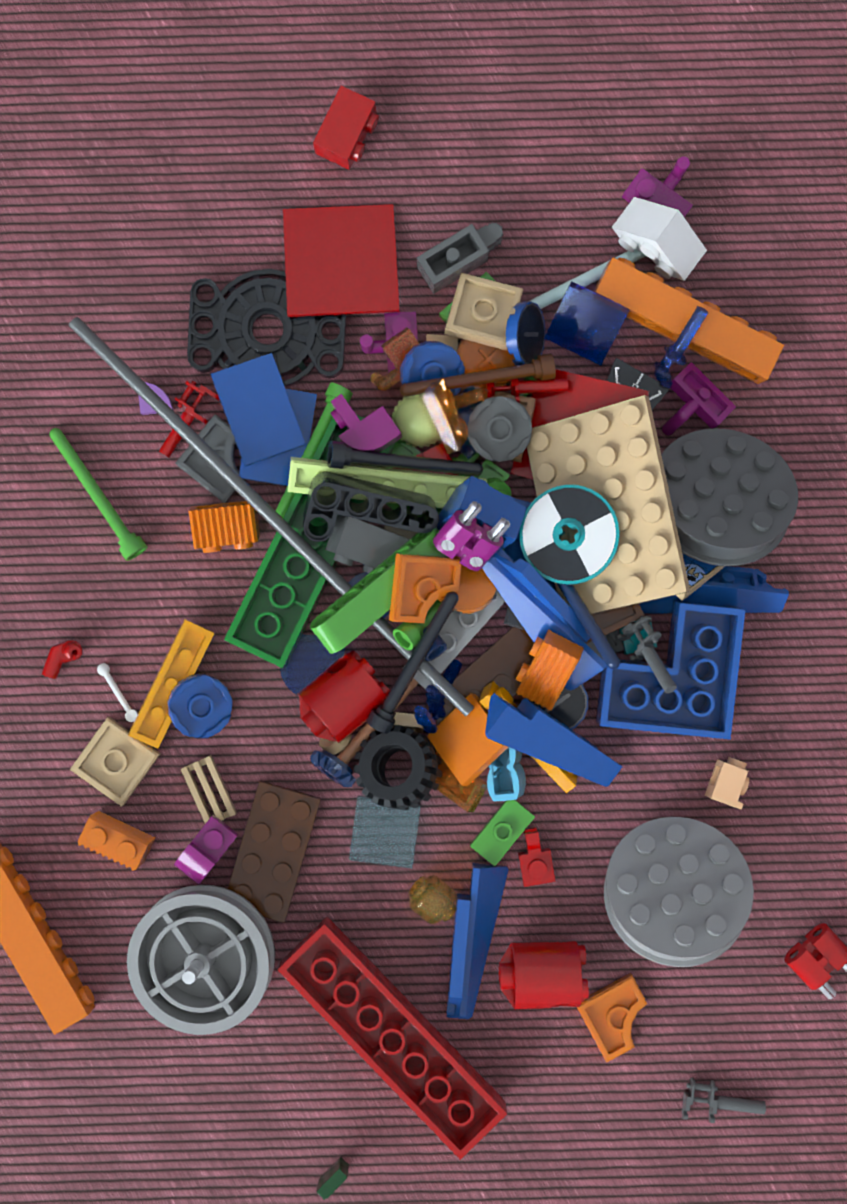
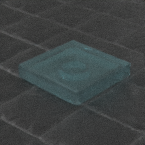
[349,795,421,869]

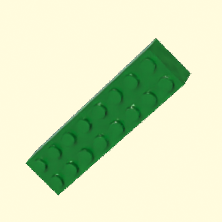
[224,414,396,669]

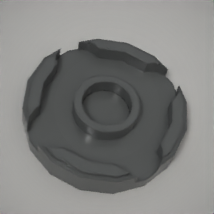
[467,396,532,462]

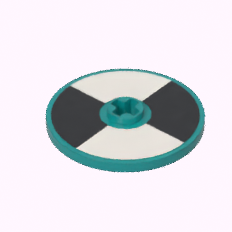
[520,485,620,585]

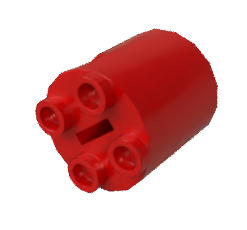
[297,650,390,743]
[499,940,589,1009]

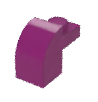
[330,394,402,452]
[174,815,239,885]

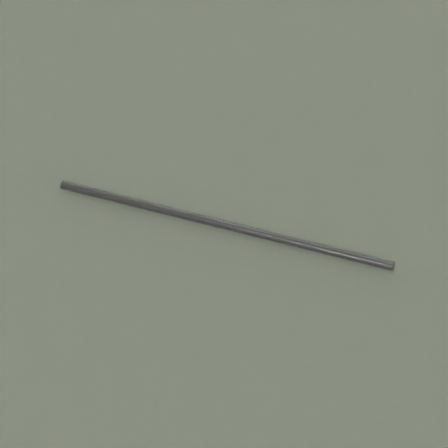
[69,317,475,717]

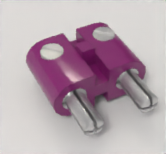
[433,501,510,571]

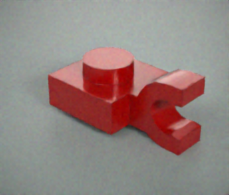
[518,827,556,887]

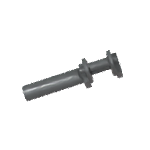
[617,615,677,693]
[682,1078,766,1123]

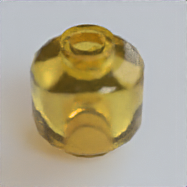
[408,875,456,924]

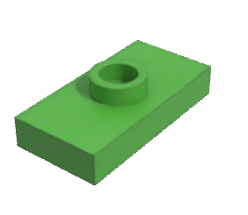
[470,800,535,866]

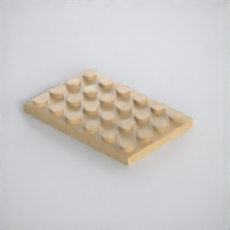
[527,395,690,614]

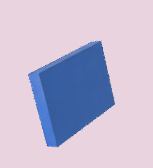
[211,353,306,467]
[239,388,317,487]

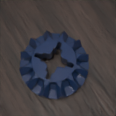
[310,750,356,787]

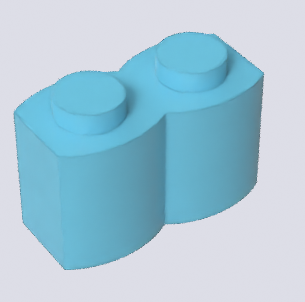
[487,747,526,802]

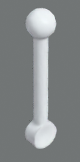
[97,663,138,722]

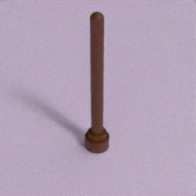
[400,353,556,397]

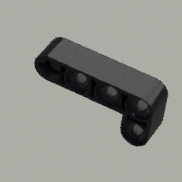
[303,472,439,542]

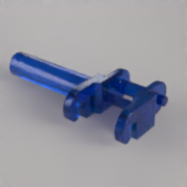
[654,306,708,388]
[414,659,462,733]

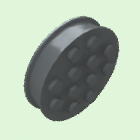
[661,428,798,566]

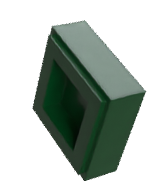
[316,1157,349,1200]

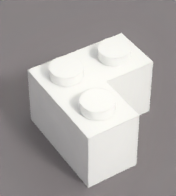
[612,197,707,281]

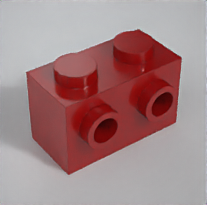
[313,85,379,170]

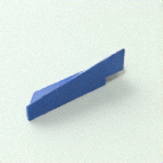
[482,547,607,691]
[639,566,789,613]
[485,693,622,787]
[446,863,509,1019]

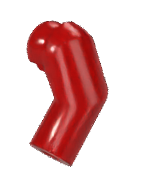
[41,640,83,679]

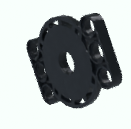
[187,269,346,387]

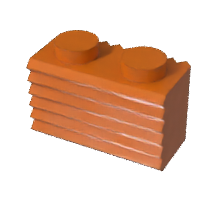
[188,501,260,553]
[515,630,584,710]
[77,811,156,871]

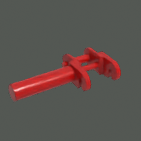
[487,379,568,403]
[159,381,220,458]

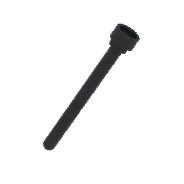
[327,441,483,476]
[366,591,459,734]

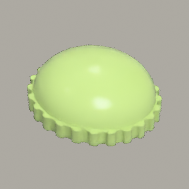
[392,394,447,448]

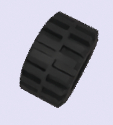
[354,725,442,810]

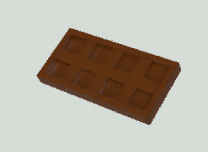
[228,780,321,923]

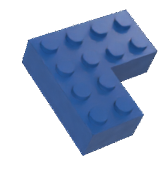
[596,601,745,740]

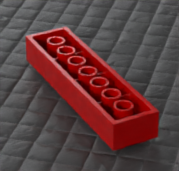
[277,917,507,1160]

